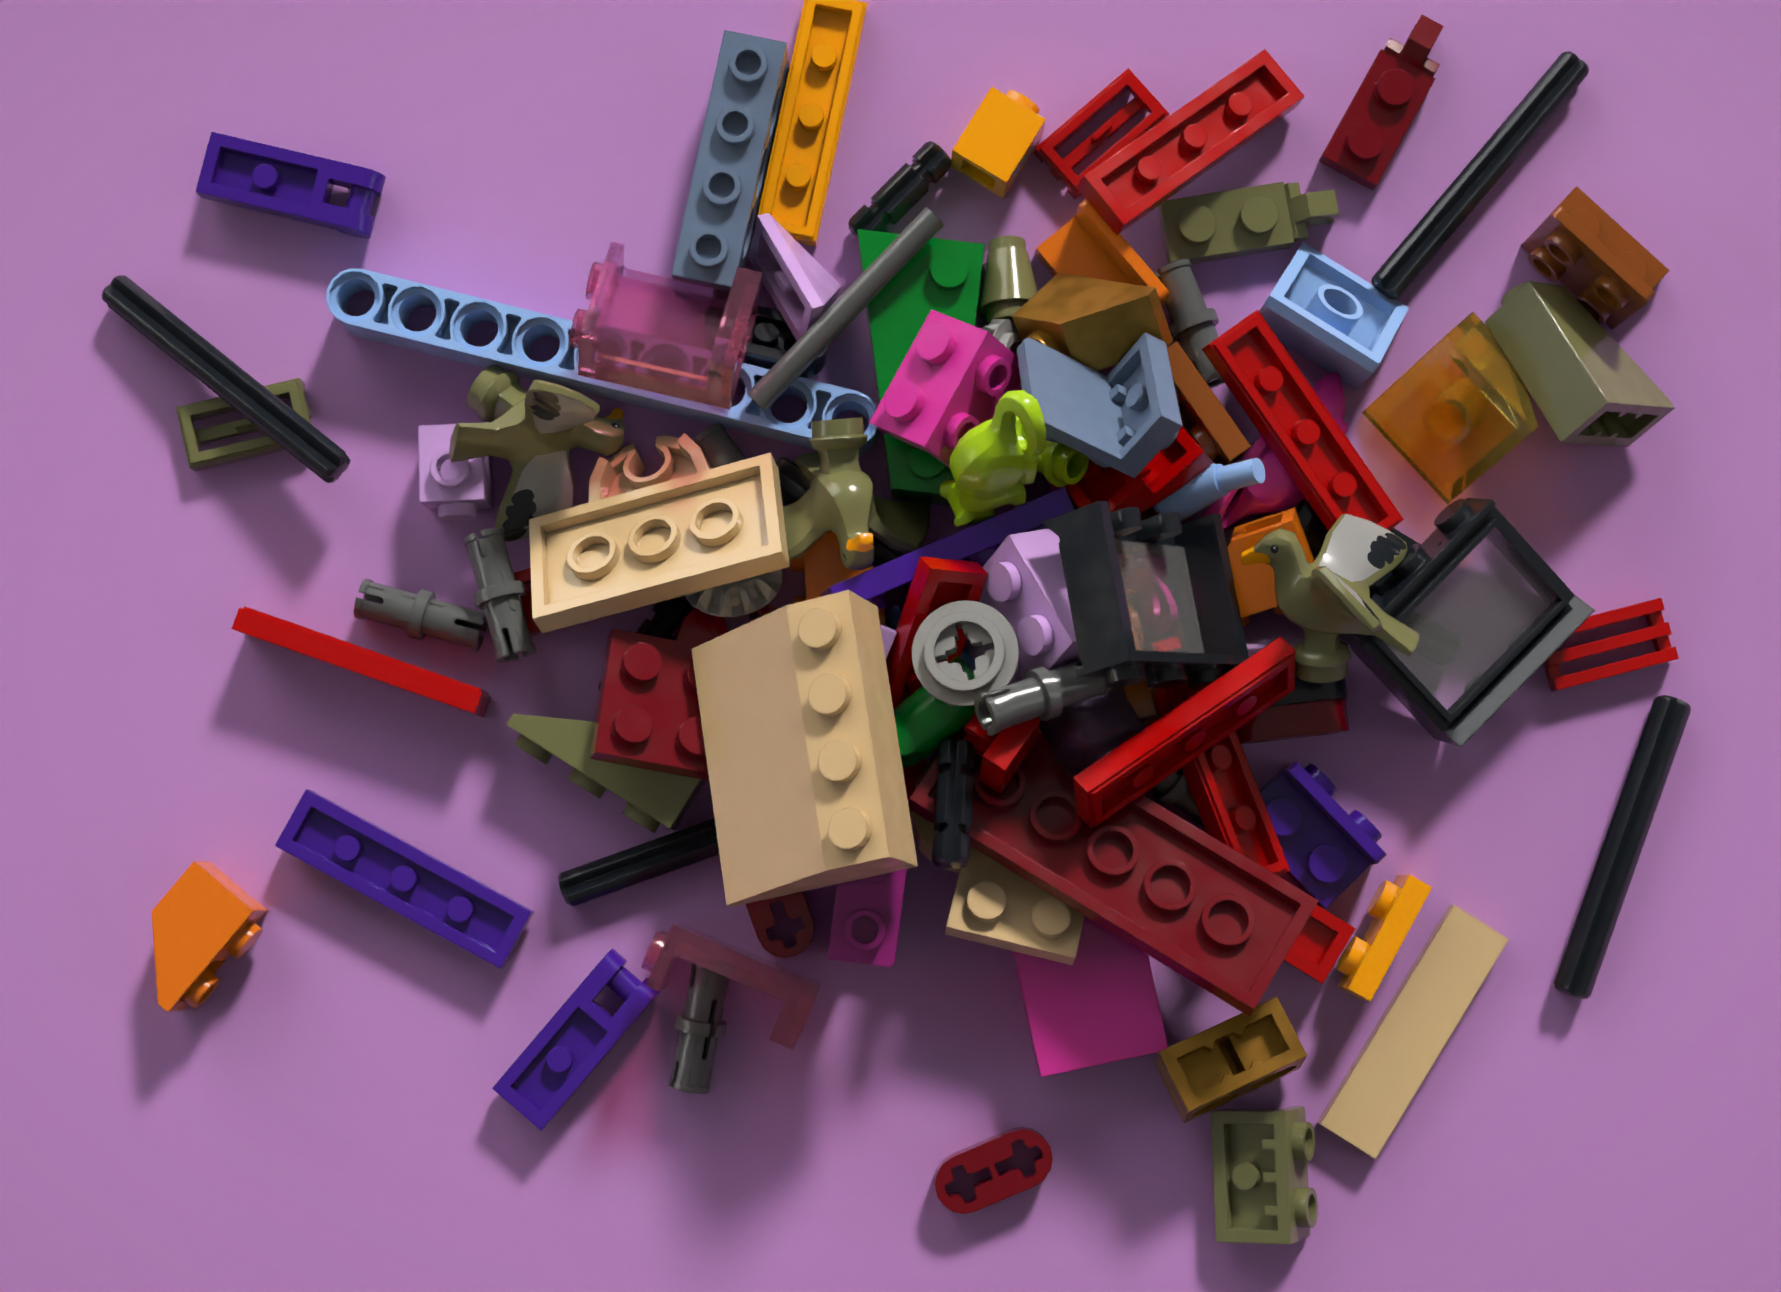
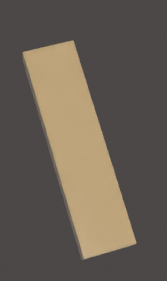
[1317,905,1509,1159]

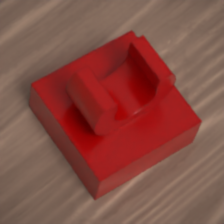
[963,713,1041,794]

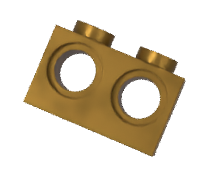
[1155,997,1307,1123]

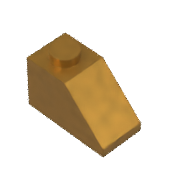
[1012,273,1173,371]

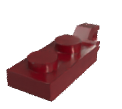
[1319,15,1444,191]

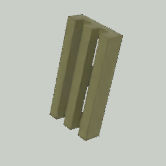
[176,378,312,471]

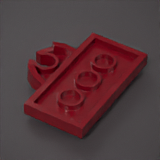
[590,602,777,781]

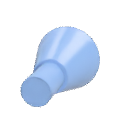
[1152,458,1265,521]

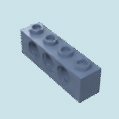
[671,30,789,302]

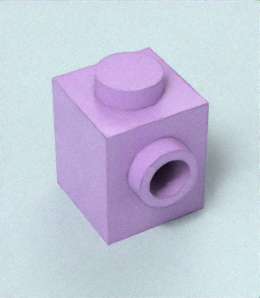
[418,424,493,520]

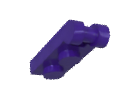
[195,132,386,238]
[492,948,661,1131]

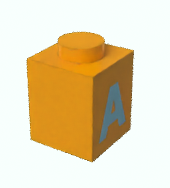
[951,87,1046,198]

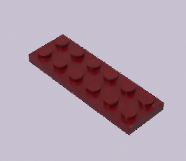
[908,727,1319,1017]

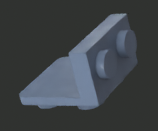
[1017,332,1183,478]

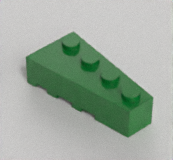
[858,229,985,507]

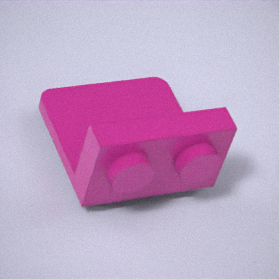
[869,309,1022,468]

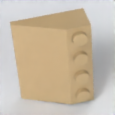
[691,590,918,907]

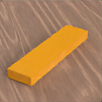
[758,0,867,247]

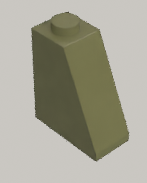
[1485,281,1675,447]

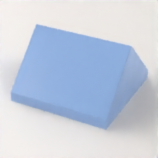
[1259,242,1409,390]

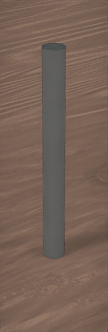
[747,207,944,411]

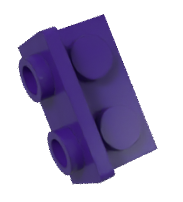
[1260,761,1387,909]

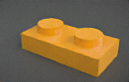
[1336,874,1432,1001]

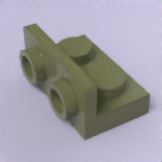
[1211,1106,1318,1245]

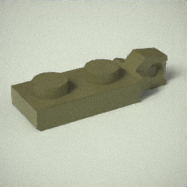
[1158,182,1339,264]

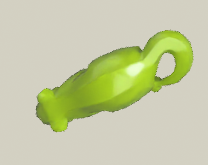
[939,390,1046,527]

